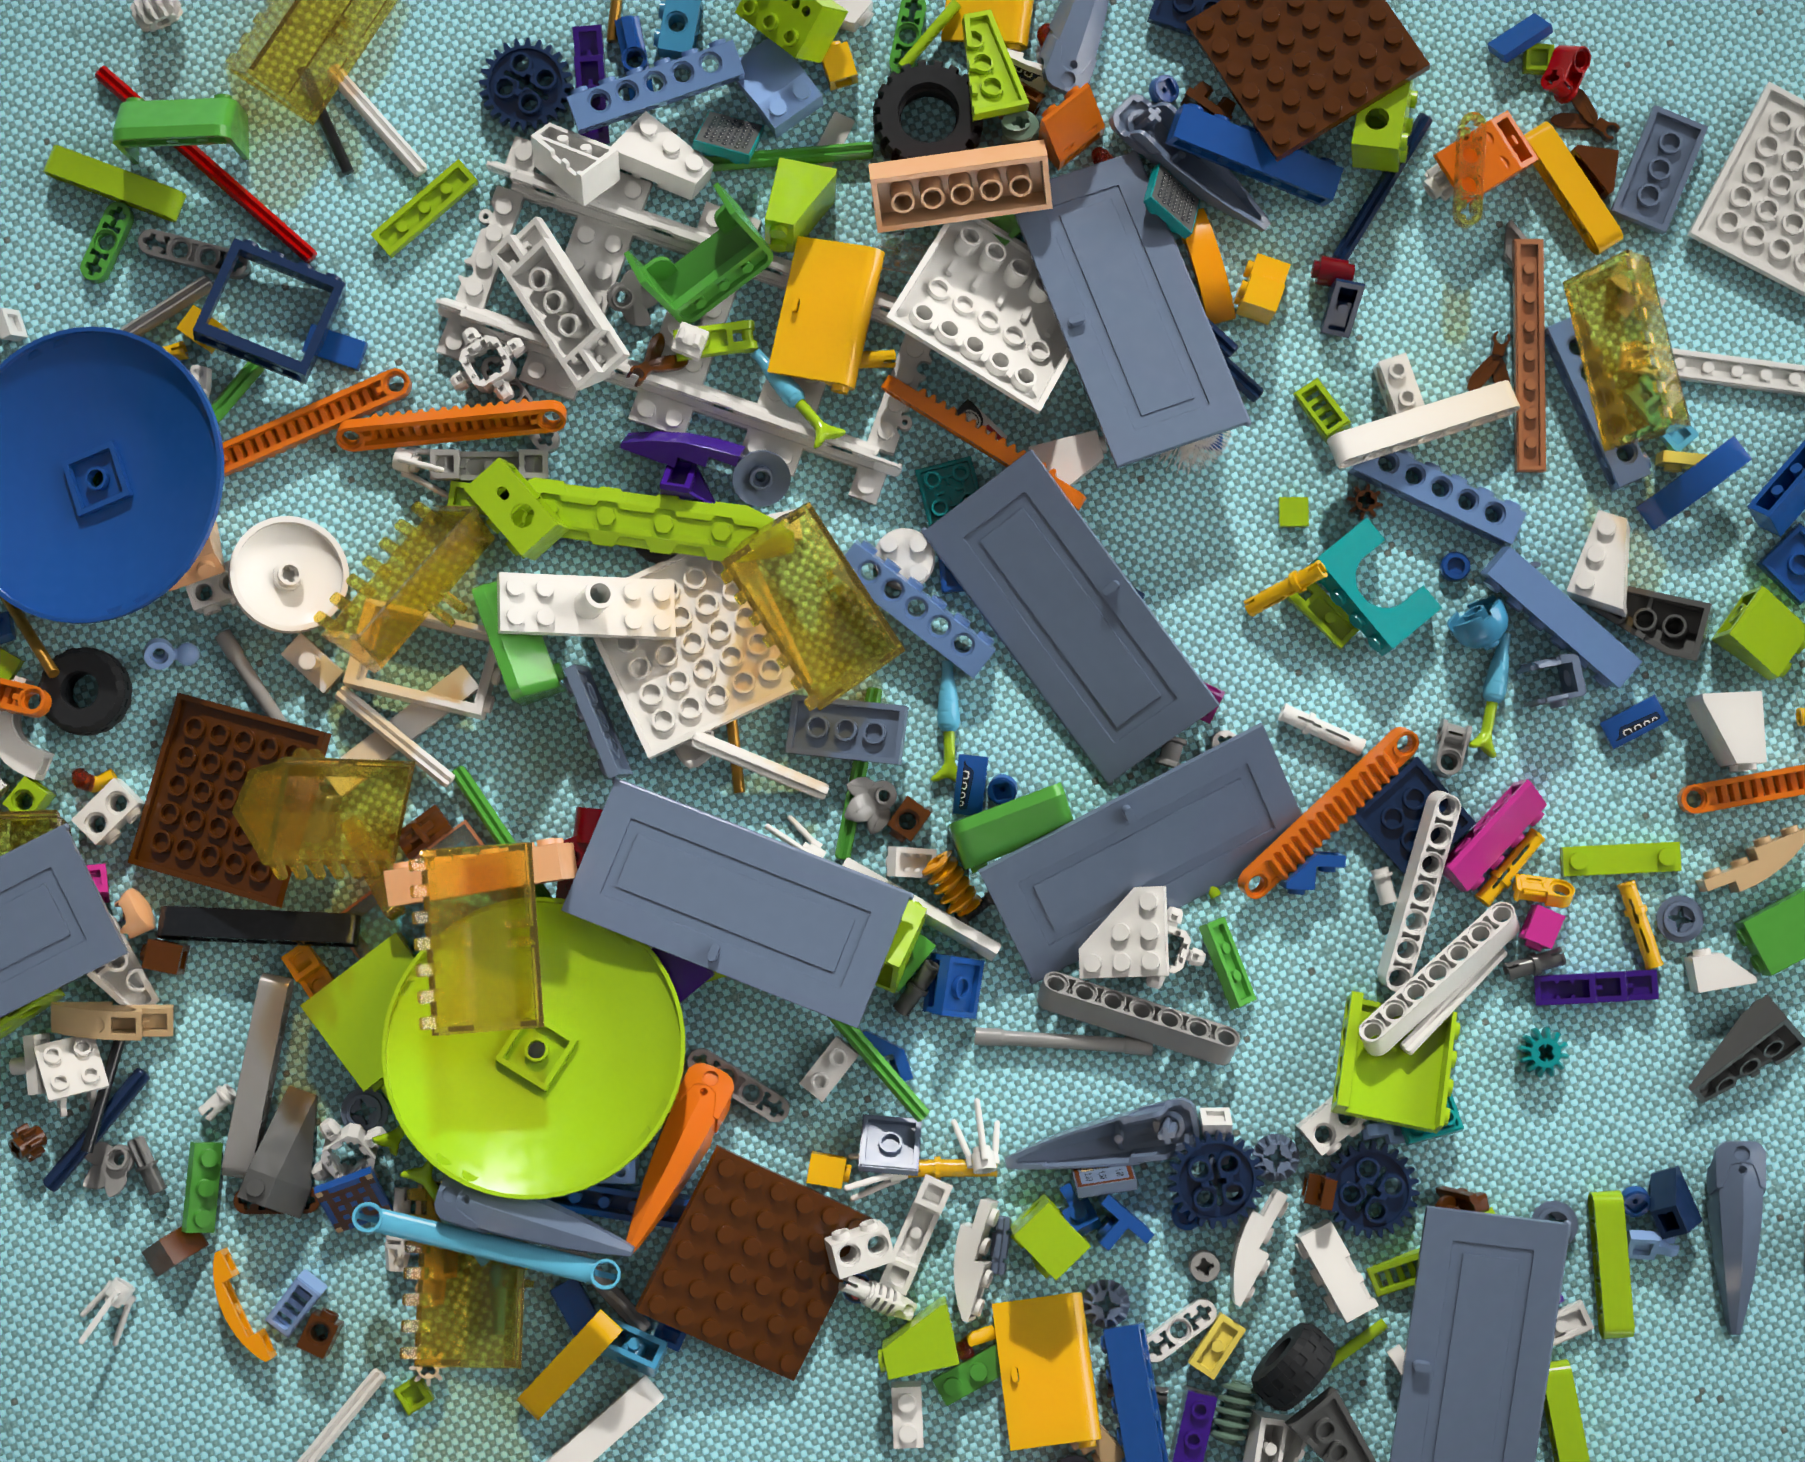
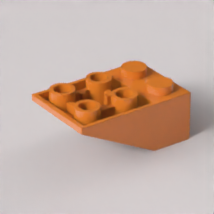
[1038,83,1105,171]
[1433,110,1539,205]

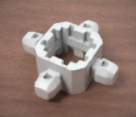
[450,327,527,402]
[1146,906,1206,989]
[311,1118,387,1181]

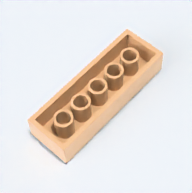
[868,139,1053,233]
[383,838,577,907]

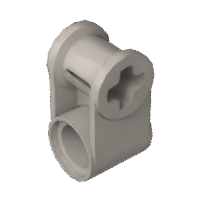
[1431,719,1472,778]

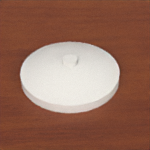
[228,516,349,634]

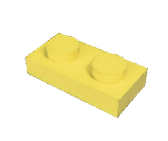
[1655,450,1708,473]
[1187,1312,1246,1380]

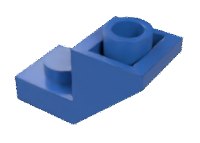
[1279,851,1346,895]
[861,1030,913,1081]

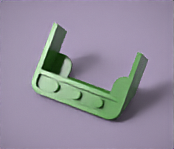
[112,94,249,164]
[624,182,773,324]
[471,581,567,706]
[947,782,1074,874]

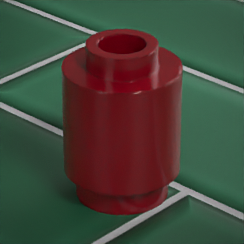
[1310,255,1355,287]

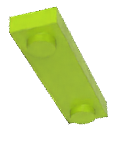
[371,159,479,259]
[1560,842,1682,877]

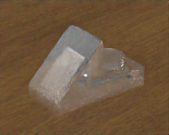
[874,230,930,274]

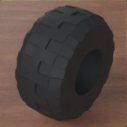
[38,647,133,736]
[1251,1323,1336,1411]

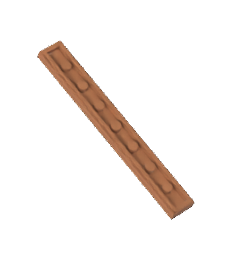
[1512,239,1546,473]

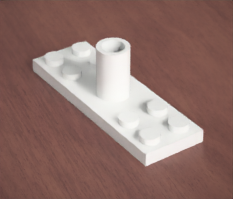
[497,572,676,640]

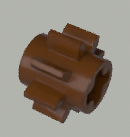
[1345,484,1383,521]
[8,1123,47,1162]

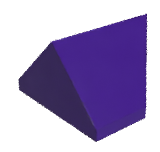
[660,459,715,504]

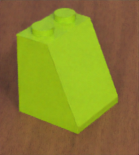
[765,157,837,253]
[1711,586,1805,680]
[876,900,927,993]
[878,1296,960,1380]

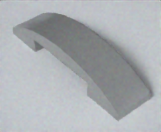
[430,449,549,482]

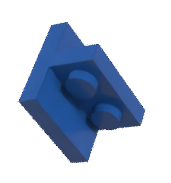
[922,953,985,1019]
[1095,1194,1154,1251]

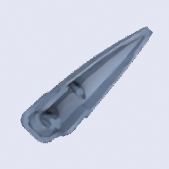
[1040,0,1109,95]
[1109,94,1271,232]
[1004,1097,1200,1170]
[1706,1141,1766,1335]
[434,1175,635,1257]

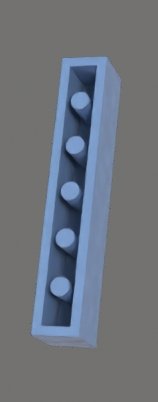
[1480,547,1642,688]

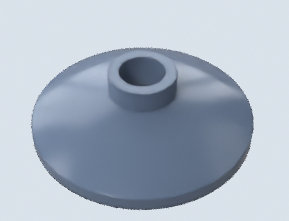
[732,450,791,507]

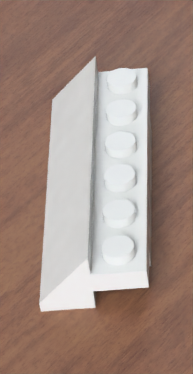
[490,216,630,391]

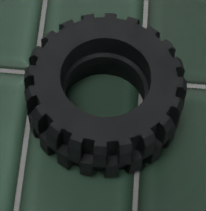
[873,60,984,161]

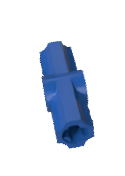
[614,15,654,100]

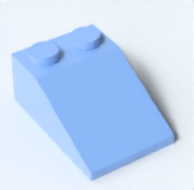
[736,38,823,138]

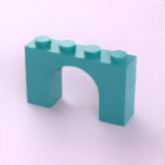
[1308,517,1442,656]

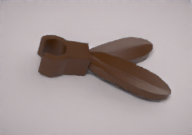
[1550,88,1620,143]
[1467,331,1511,391]
[626,332,689,387]

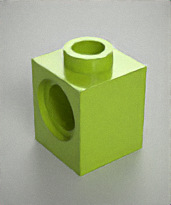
[2,776,56,824]

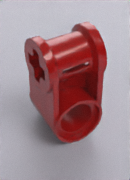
[1541,45,1591,104]

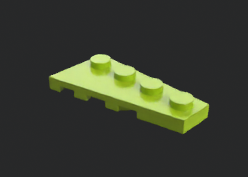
[962,9,1030,121]

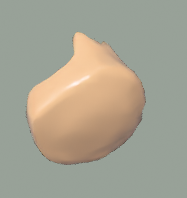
[114,888,156,939]

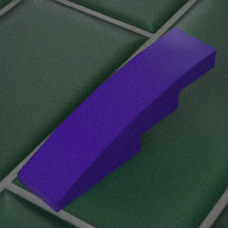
[572,25,610,144]
[620,431,746,468]
[1534,969,1659,1006]

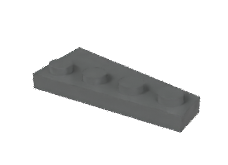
[1284,1386,1376,1462]

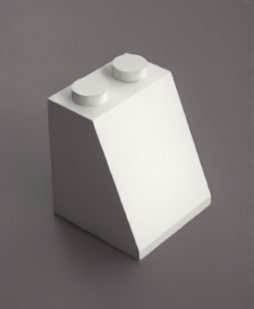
[1685,691,1767,772]

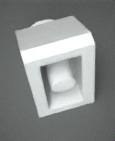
[1684,948,1757,993]

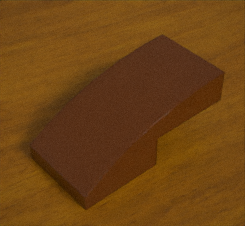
[1300,1171,1338,1211]

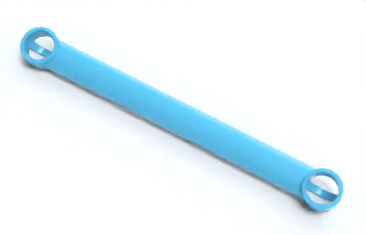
[352,1202,621,1290]

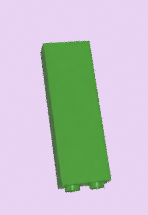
[1734,886,1805,976]

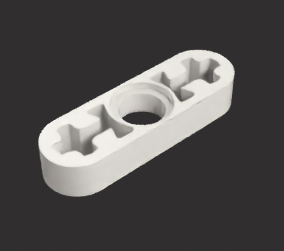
[1146,1298,1217,1362]

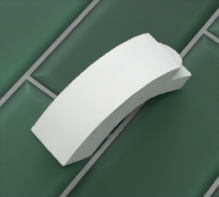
[0,675,55,781]

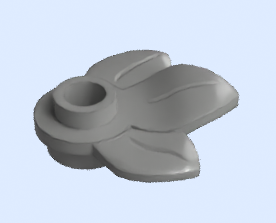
[607,269,658,326]
[844,777,897,834]
[83,1142,135,1198]

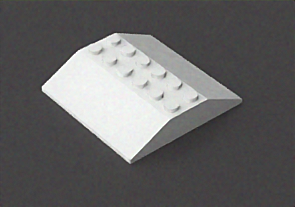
[885,218,1071,414]

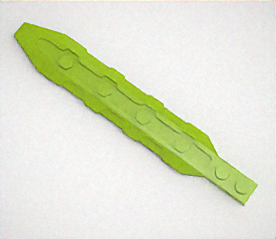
[447,477,797,564]

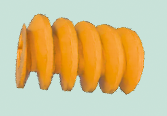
[922,850,982,916]

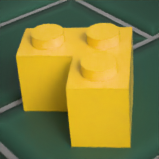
[1233,253,1291,325]

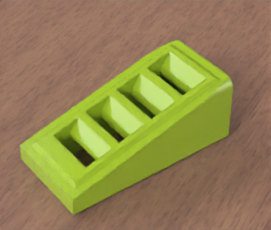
[1293,377,1351,445]
[1366,1248,1420,1297]

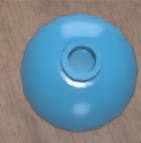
[1447,595,1509,650]

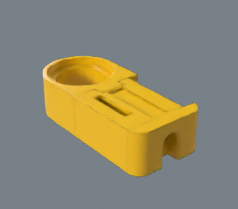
[1512,874,1575,908]

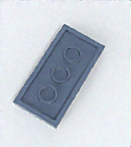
[1610,105,1709,235]
[563,664,633,779]
[785,694,909,766]

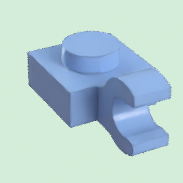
[1361,1122,1405,1145]
[1627,1230,1680,1260]

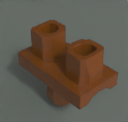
[1180,81,1236,121]
[392,805,453,860]
[1435,1185,1489,1213]

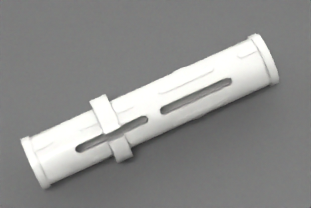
[1278,703,1366,756]

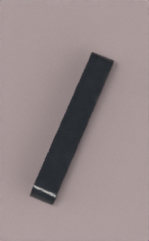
[157,906,361,947]

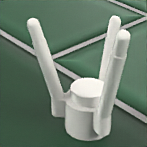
[392,446,449,499]
[765,815,827,858]
[951,1098,1000,1174]
[844,1153,908,1202]
[78,1277,137,1347]

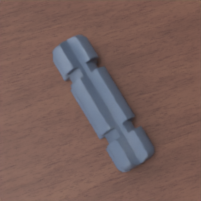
[989,1216,1012,1275]

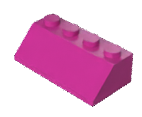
[1443,779,1547,892]

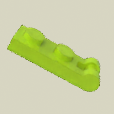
[673,320,758,362]
[1286,583,1360,650]

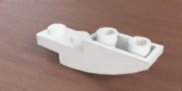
[1230,1188,1289,1307]
[954,1197,1000,1322]

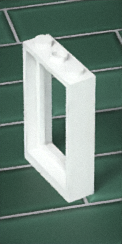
[343,598,502,720]

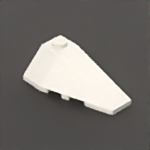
[86,914,159,1005]

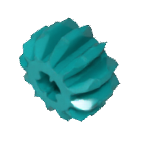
[1517,1027,1569,1078]

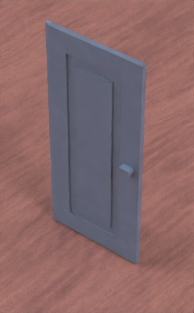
[1014,150,1251,468]
[921,449,1220,786]
[978,723,1302,984]
[561,777,914,1029]
[0,823,129,1018]
[1389,1205,1571,1462]

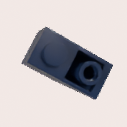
[1650,1165,1703,1240]

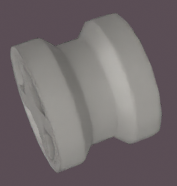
[1188,1249,1220,1282]

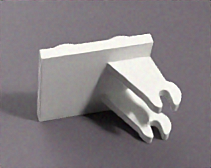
[33,1037,109,1117]

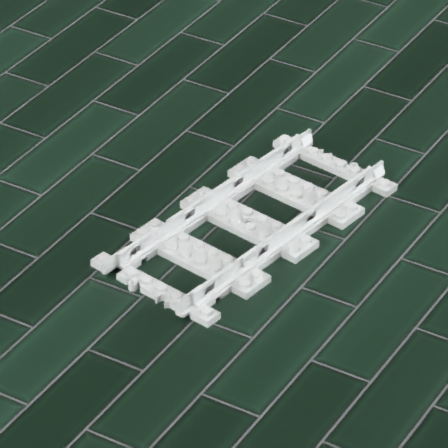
[435,135,932,506]

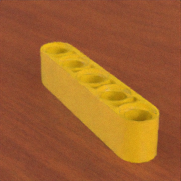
[1524,121,1623,255]
[516,1309,623,1420]

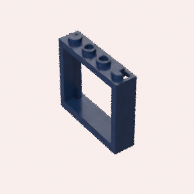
[193,238,346,385]

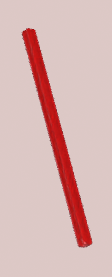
[95,66,317,263]

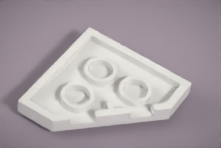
[1079,886,1169,979]

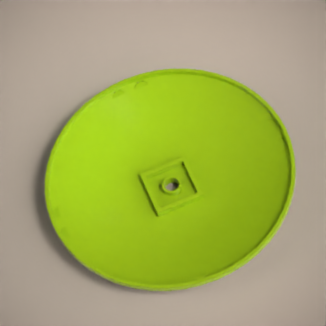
[381,897,686,1200]

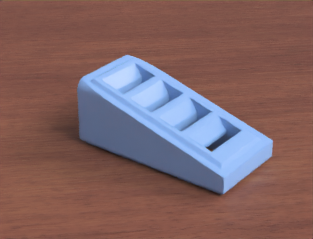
[265,1269,328,1338]

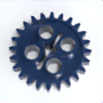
[479,38,574,134]
[1166,1130,1265,1229]
[1323,1140,1420,1239]

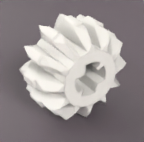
[130,0,183,32]

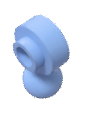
[144,638,200,670]

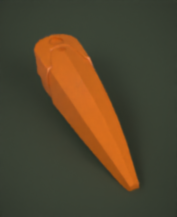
[626,1063,734,1254]

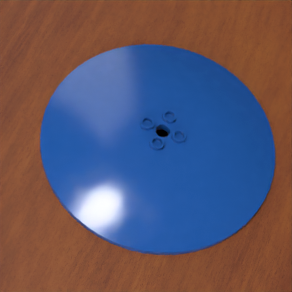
[0,327,224,624]

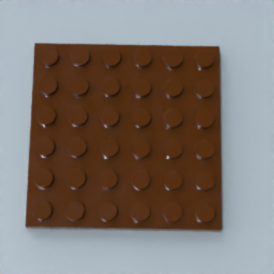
[1186,0,1430,162]
[128,692,332,908]
[635,1145,873,1381]

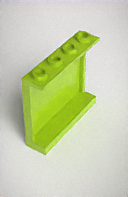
[300,932,416,1092]
[1331,991,1460,1134]

